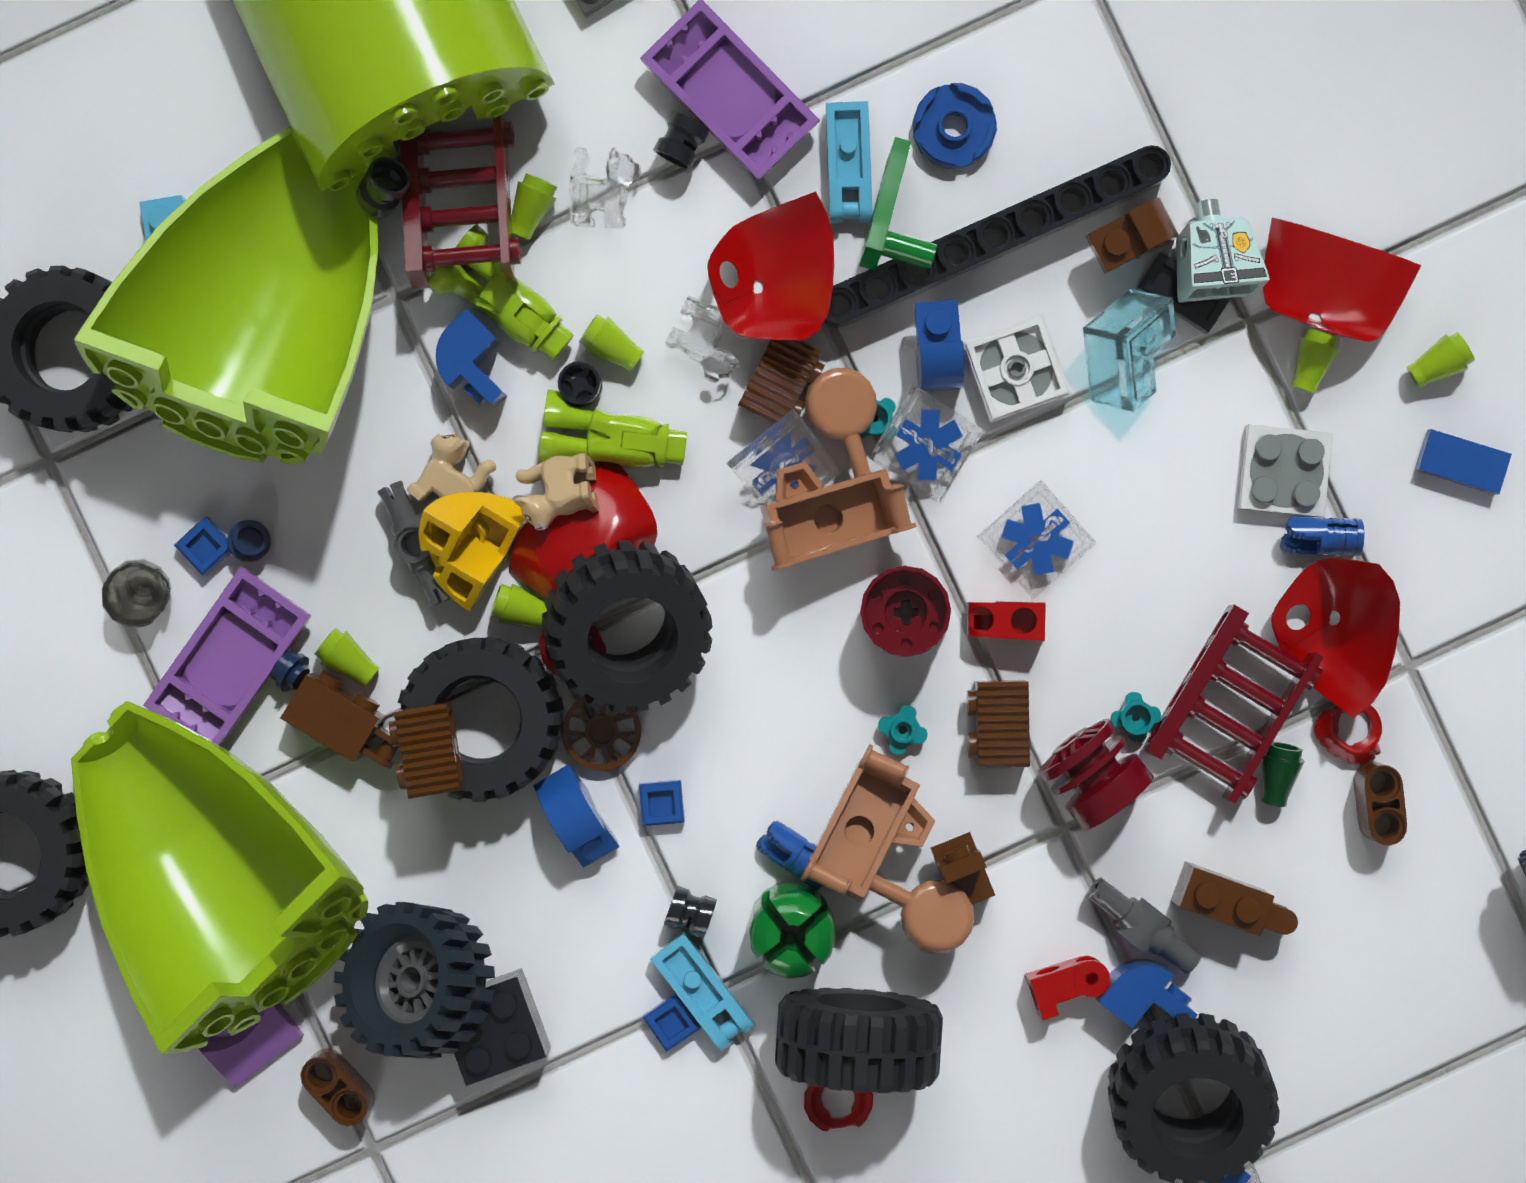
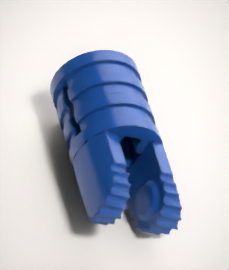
[1280,517,1365,557]
[756,821,822,891]

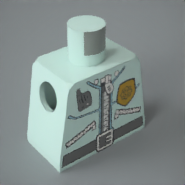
[1176,199,1270,302]

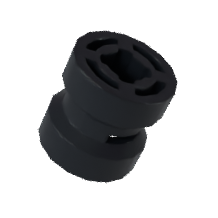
[653,111,710,170]
[355,157,410,217]
[557,361,603,407]
[663,885,717,939]

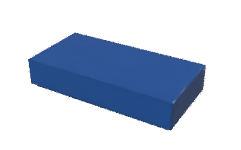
[1415,429,1512,495]

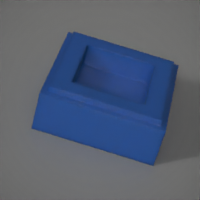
[174,516,231,576]
[639,779,685,826]
[642,993,701,1052]

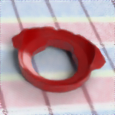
[1314,705,1382,765]

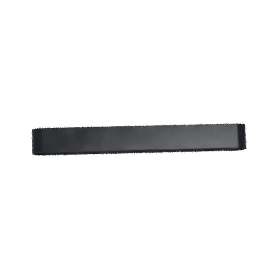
[824,145,1171,328]

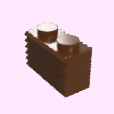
[738,340,825,430]
[966,680,1030,768]
[389,702,465,799]

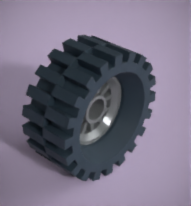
[334,902,495,1059]

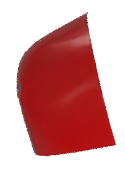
[707,192,834,340]
[1263,218,1422,343]
[509,461,658,597]
[1271,558,1400,718]

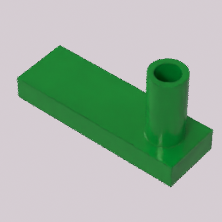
[859,137,937,271]

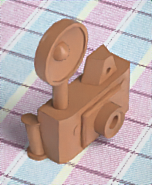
[760,368,917,571]
[800,744,974,954]

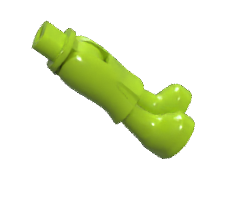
[429,224,574,361]
[538,389,687,468]

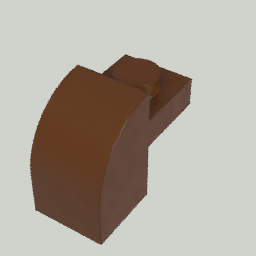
[1085,197,1180,274]
[930,832,995,905]

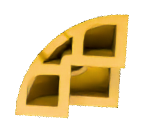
[419,492,526,612]

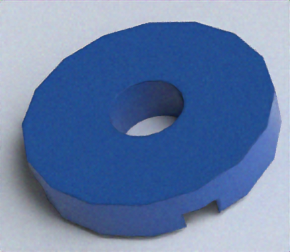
[912,83,997,169]

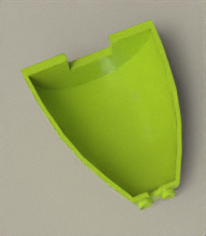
[74,126,378,464]
[71,701,368,1055]

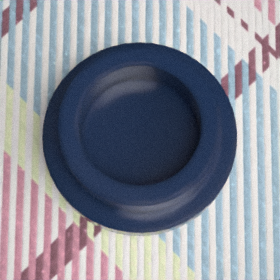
[227,520,271,562]
[270,651,310,692]

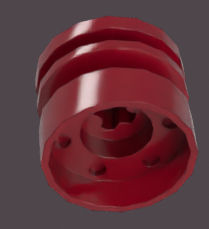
[860,565,951,657]
[1038,718,1154,831]

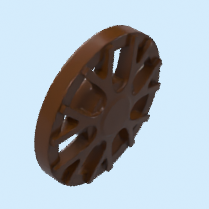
[562,696,641,771]

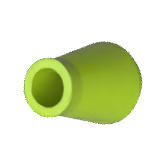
[511,173,557,240]
[579,314,644,372]
[1291,328,1340,393]
[1406,332,1475,389]
[490,583,547,629]
[314,628,380,687]

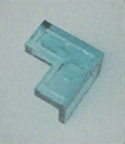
[1083,289,1176,412]

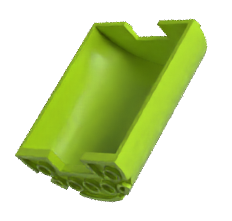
[231,0,555,192]

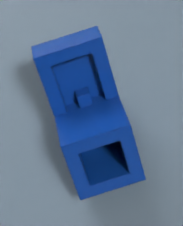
[914,299,964,393]
[435,308,507,407]
[533,764,620,868]
[1095,959,1198,1029]

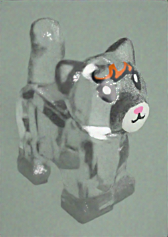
[569,147,641,229]
[665,295,753,383]

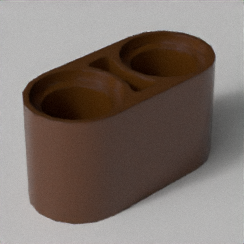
[1354,762,1407,846]
[300,1048,375,1126]

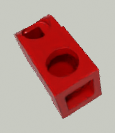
[966,601,1046,641]
[1025,955,1110,1021]

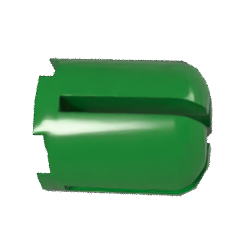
[749,882,836,979]

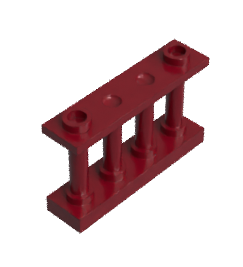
[399,114,522,289]
[1142,604,1324,804]

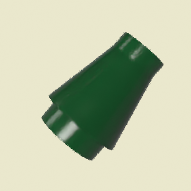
[1261,742,1305,807]

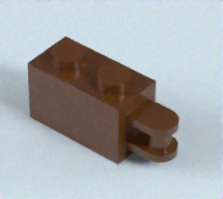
[280,671,400,769]
[1171,861,1298,936]

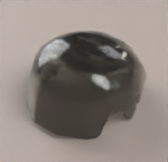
[102,559,172,628]

